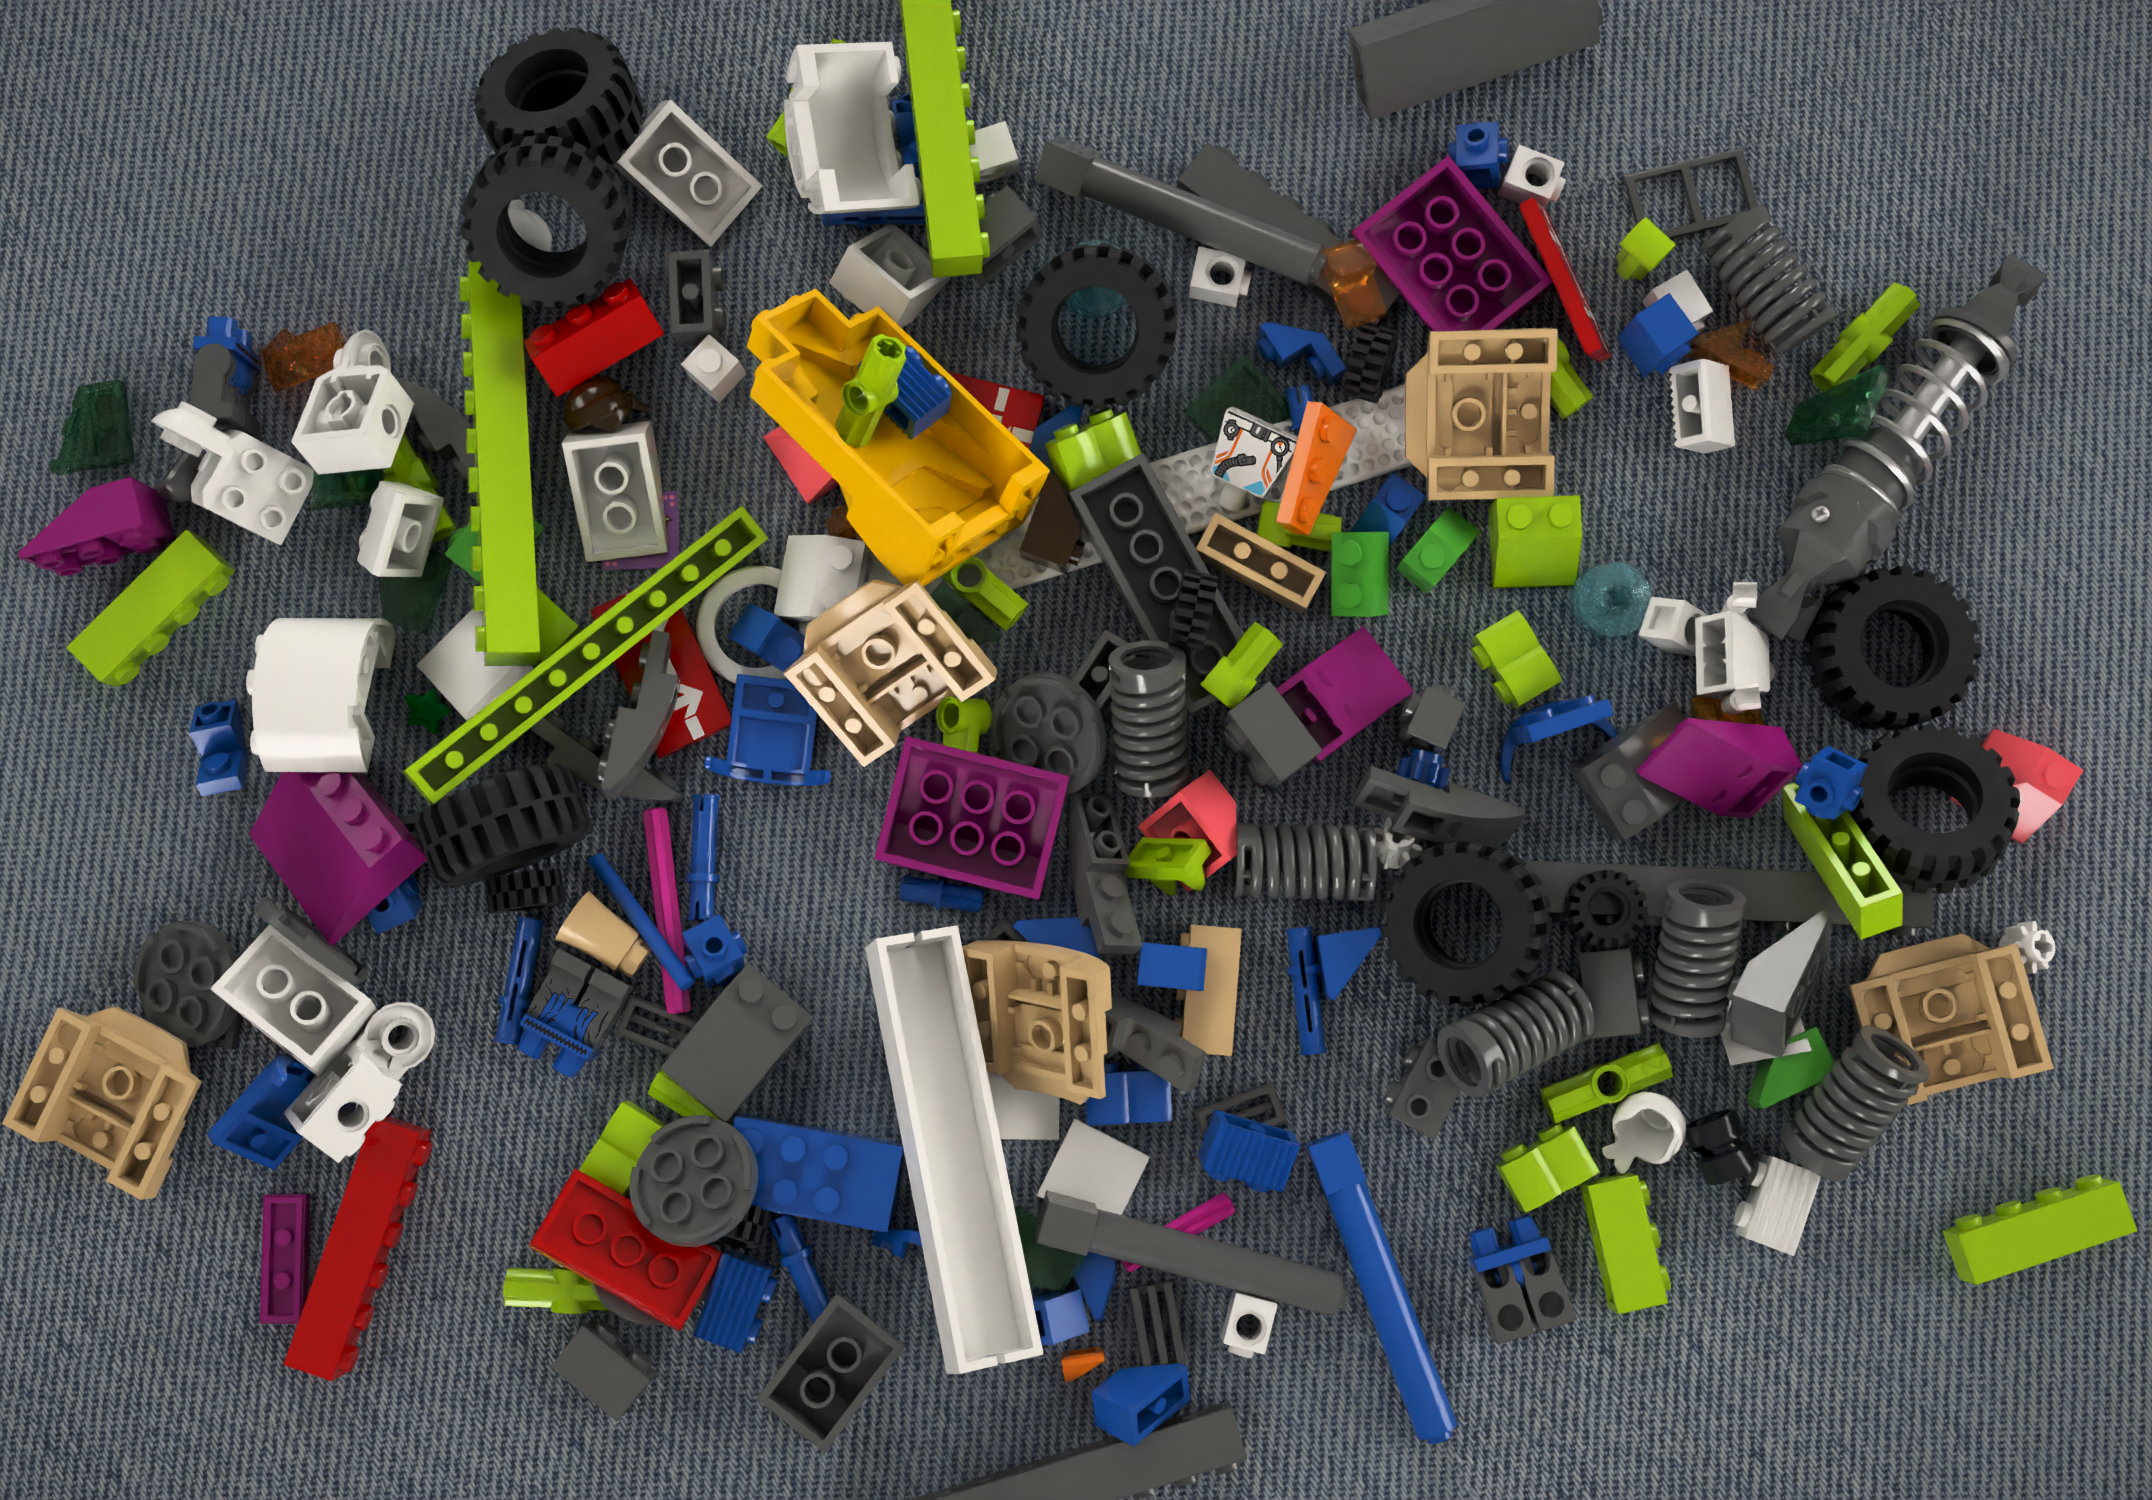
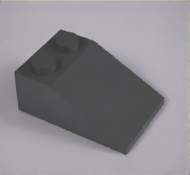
[1568,702,1685,841]
[1727,910,1831,1058]
[660,963,813,1123]
[757,1292,905,1453]

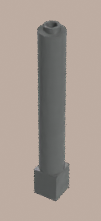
[1034,137,1328,285]
[1034,1190,1348,1316]

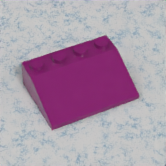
[1351,155,1553,331]
[874,736,1070,902]
[249,772,427,946]

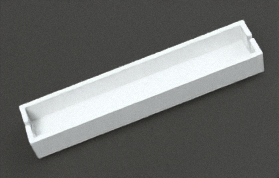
[865,925,1043,1374]

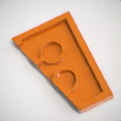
[1276,401,1357,536]

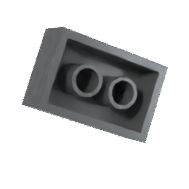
[1220,681,1323,792]

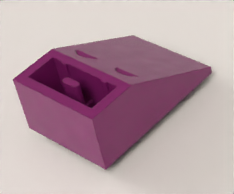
[18,477,175,576]
[1276,626,1414,766]
[1636,718,1803,818]

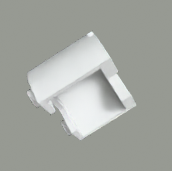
[784,42,922,215]
[246,618,397,772]

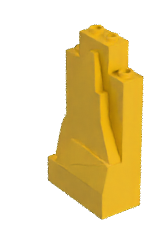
[747,288,1050,587]

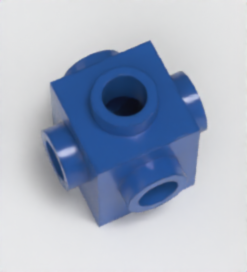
[1449,121,1509,189]
[1794,746,1868,820]
[365,874,423,935]
[682,914,748,989]

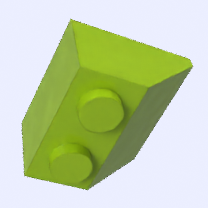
[1488,495,1582,589]

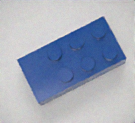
[733,1113,905,1233]

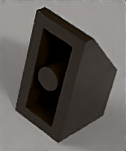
[1019,473,1086,575]

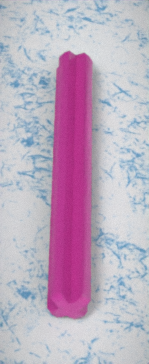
[643,807,692,1014]

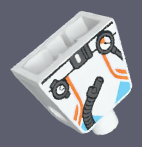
[1210,406,1298,512]

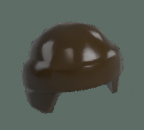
[562,376,653,433]

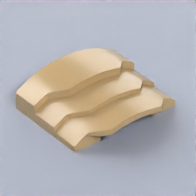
[1405,328,1558,500]
[784,579,997,767]
[1848,933,2054,1105]
[962,940,1112,1105]
[2,1007,201,1200]

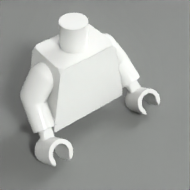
[1695,582,1775,715]

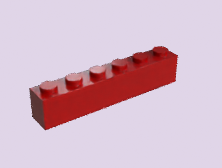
[283,1115,432,1381]

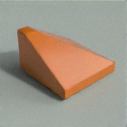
[1061,1346,1105,1382]

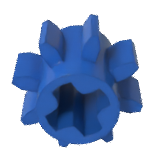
[1397,749,1451,790]

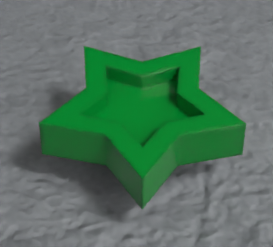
[404,687,453,735]

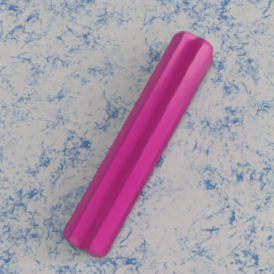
[1120,1193,1235,1272]

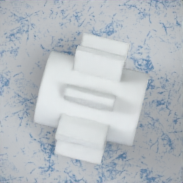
[1375,818,1423,870]
[1999,921,2055,974]

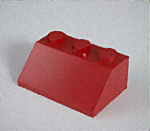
[523,278,664,397]

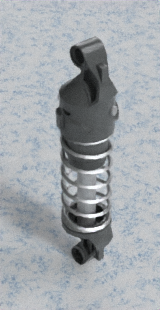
[1747,253,2048,641]

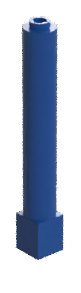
[1304,1129,1458,1444]

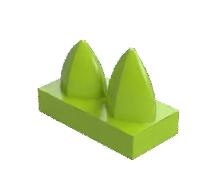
[1124,837,1212,896]

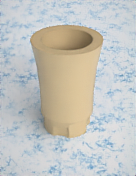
[555,891,652,979]

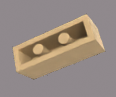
[1196,512,1326,615]
[1174,924,1242,1056]

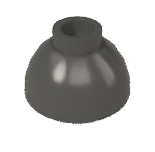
[156,451,202,503]

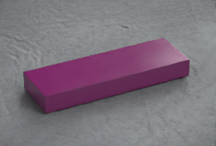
[260,1193,310,1324]

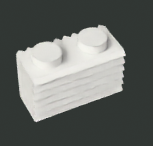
[1668,359,1735,454]
[1734,1154,1821,1256]

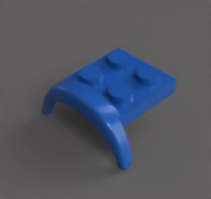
[704,674,831,786]
[1500,694,1617,782]
[207,1054,347,1170]

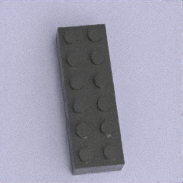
[1069,453,1264,717]

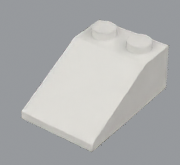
[613,100,763,247]
[562,421,669,562]
[416,608,536,751]
[211,924,378,1078]

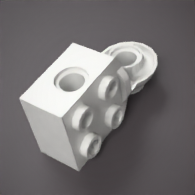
[291,329,414,475]
[151,401,318,545]
[284,1002,435,1163]

